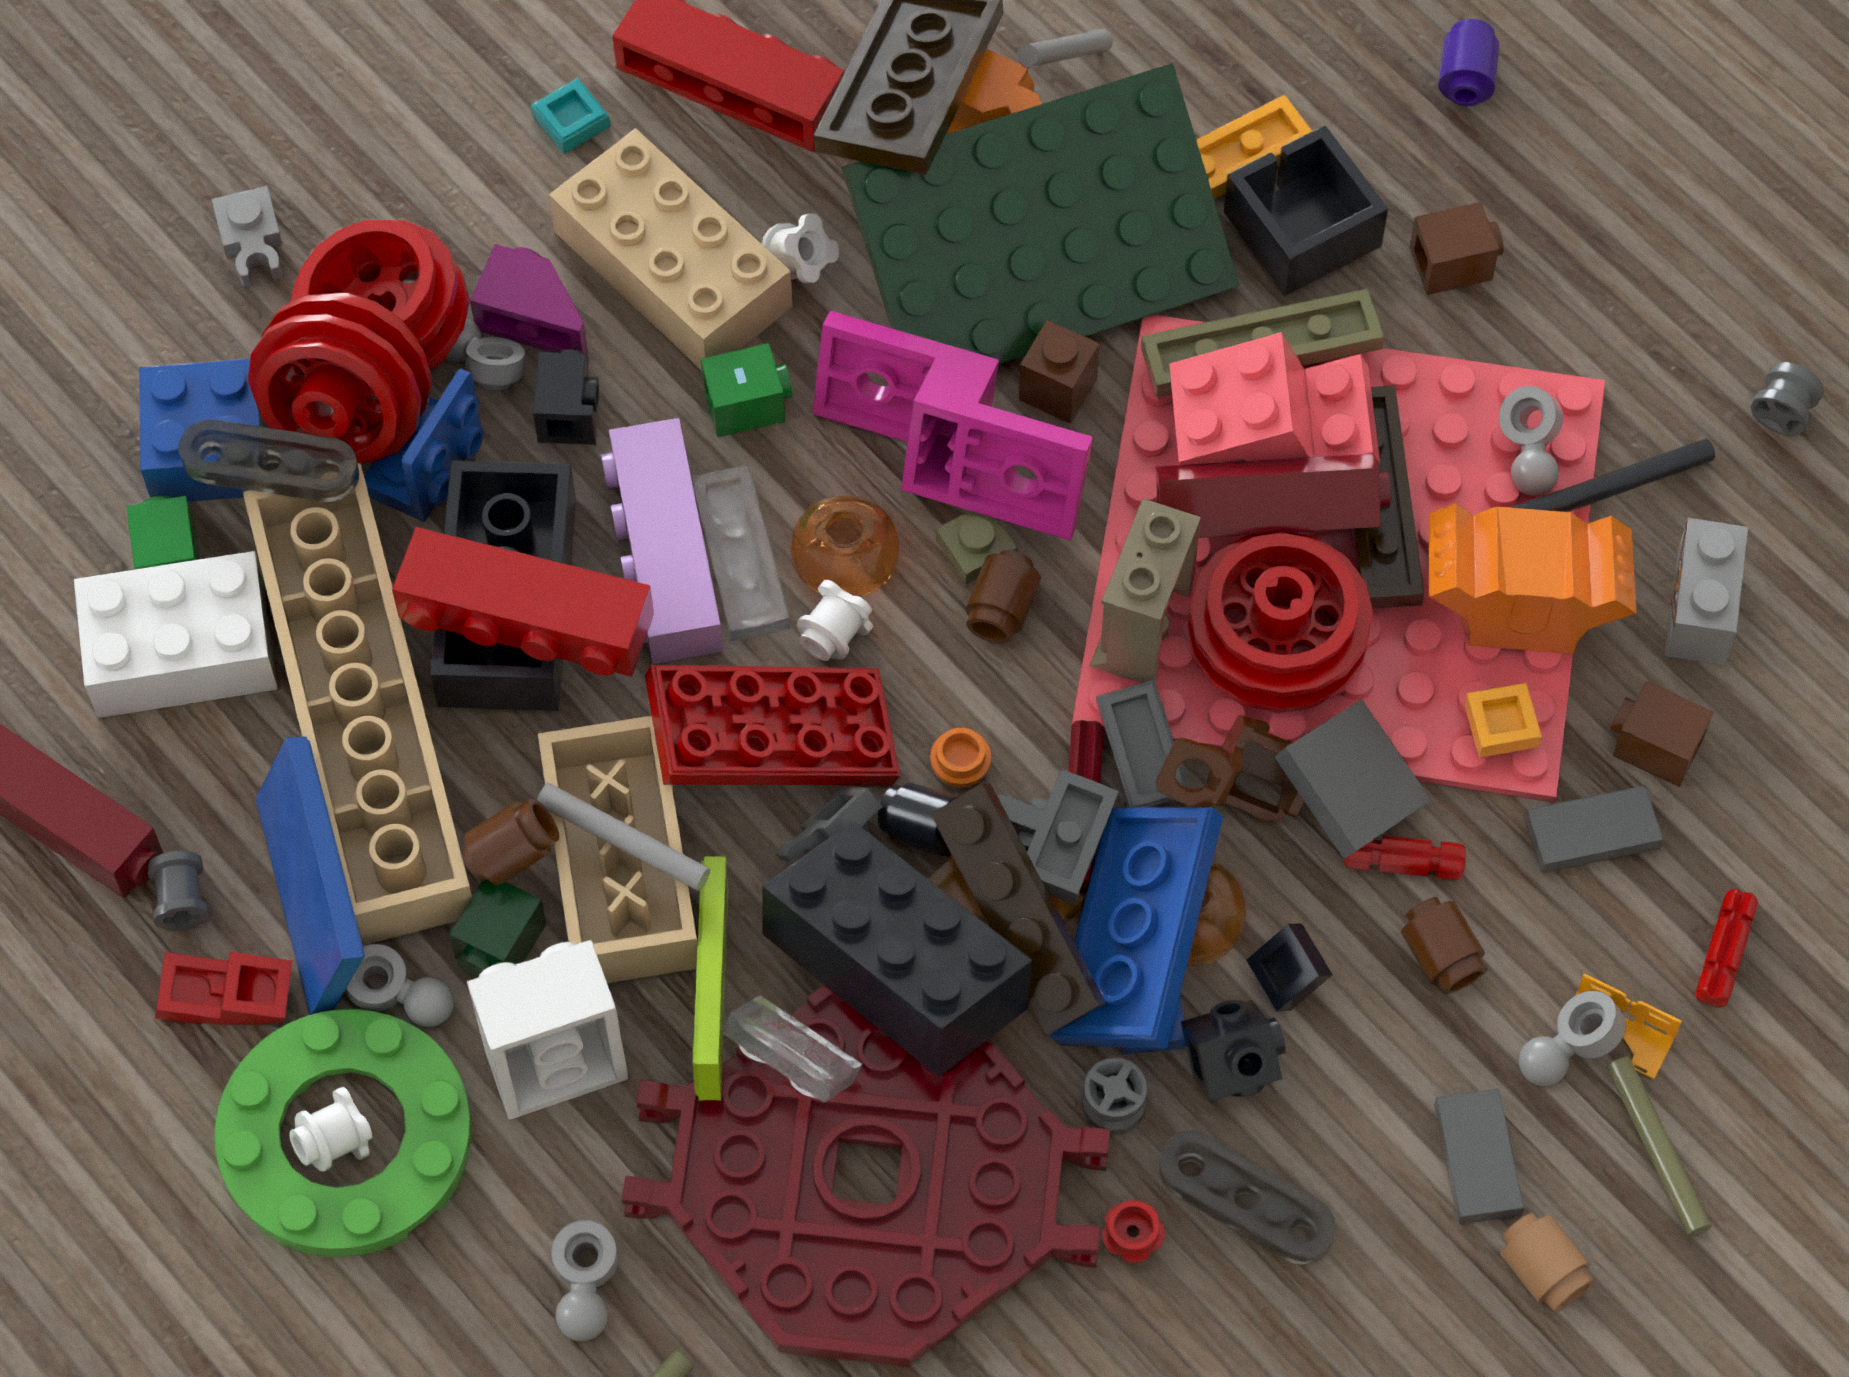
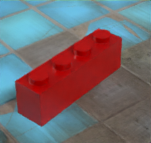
[612,0,844,153]
[392,527,654,677]

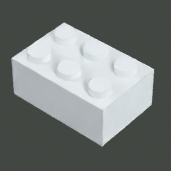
[74,551,278,718]
[467,940,629,1120]

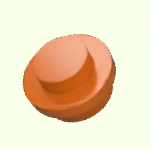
[930,728,991,788]

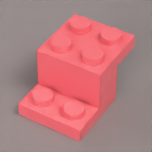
[1169,332,1380,465]

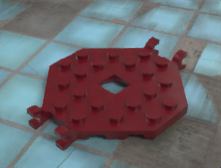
[622,985,1110,1367]

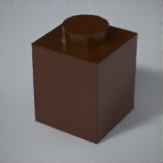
[1409,202,1504,295]
[1019,320,1100,424]
[1610,681,1714,787]

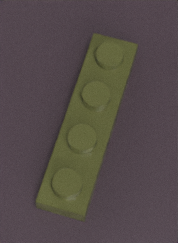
[1141,288,1384,397]

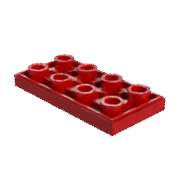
[645,665,900,785]

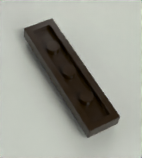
[1352,385,1424,609]
[931,783,1107,1036]

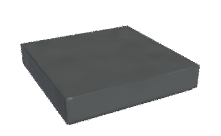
[1274,699,1431,859]

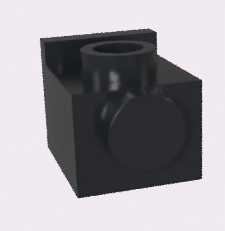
[533,349,599,445]

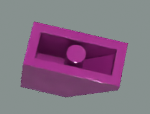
[470,244,588,355]

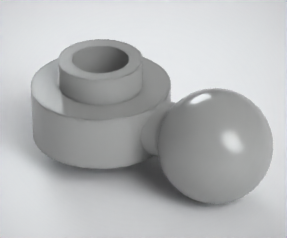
[446,317,525,390]
[1499,386,1563,496]
[346,944,454,1027]
[1518,991,1626,1087]
[552,1220,619,1341]

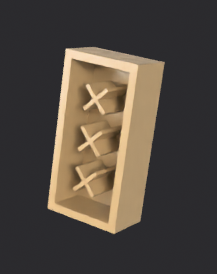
[549,128,793,371]
[538,716,698,983]

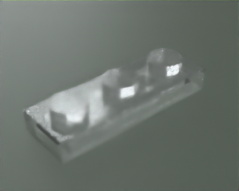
[691,465,790,642]

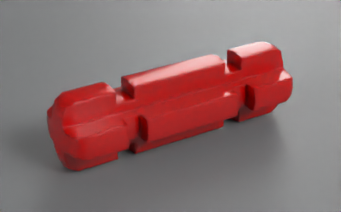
[1344,835,1466,880]
[1695,889,1758,1008]

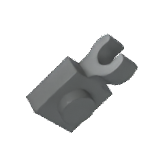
[776,786,882,861]

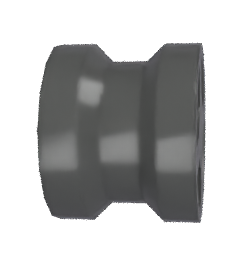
[1750,362,1824,436]
[1082,1058,1147,1135]

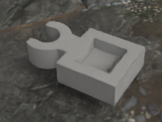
[211,186,283,288]

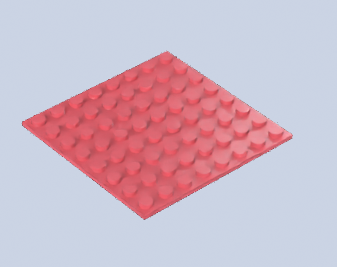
[1072,314,1605,802]

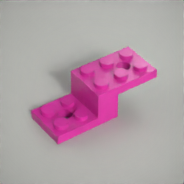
[812,311,1093,540]

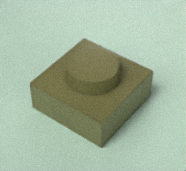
[936,511,1017,584]

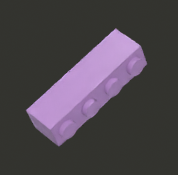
[601,418,723,665]

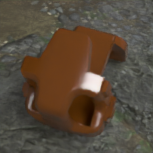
[1156,715,1304,822]

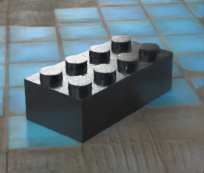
[430,460,576,711]
[762,821,1032,1077]

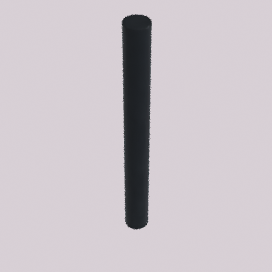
[1511,439,1715,512]

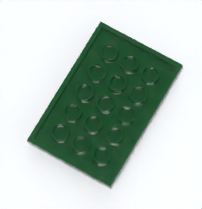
[841,63,1240,364]

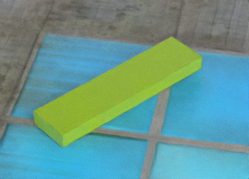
[693,856,729,1100]

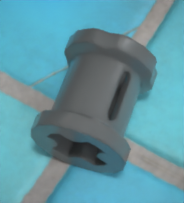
[147,851,210,931]

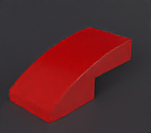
[155,952,293,1025]

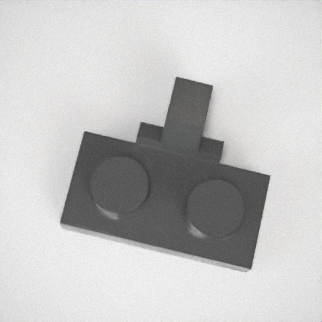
[999,769,1119,905]

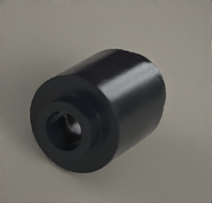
[878,783,959,857]

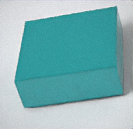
[531,77,611,154]

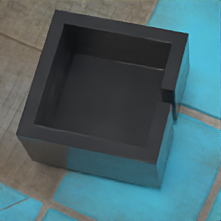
[1223,125,1388,296]

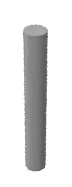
[1018,29,1113,67]
[537,783,710,891]

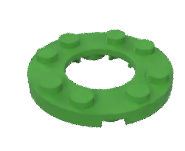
[214,1009,472,1257]

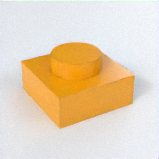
[1464,683,1542,758]

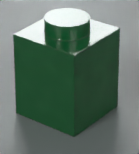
[449,879,547,978]

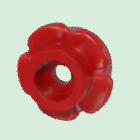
[1101,1200,1165,1263]

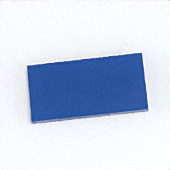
[256,736,365,1015]
[1050,808,1223,1049]

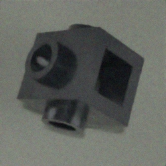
[1180,1000,1286,1101]

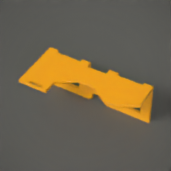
[1575,973,1682,1080]

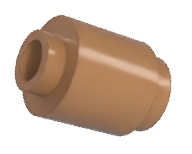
[1500,1213,1595,1313]

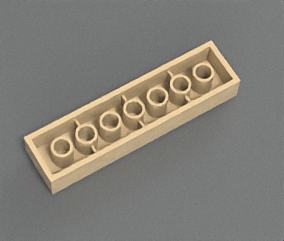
[243,463,472,945]

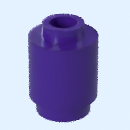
[1438,19,1500,106]

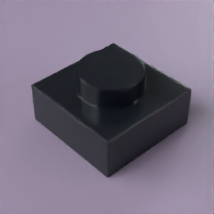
[1246,923,1333,1011]

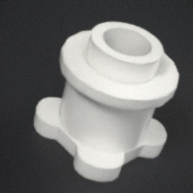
[762,213,839,283]
[796,580,873,661]
[290,1087,372,1171]

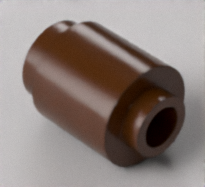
[966,550,1041,644]
[462,798,559,886]
[1401,897,1488,994]

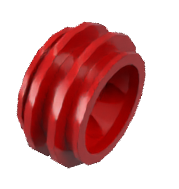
[290,220,470,371]
[248,293,432,465]
[1187,532,1373,713]

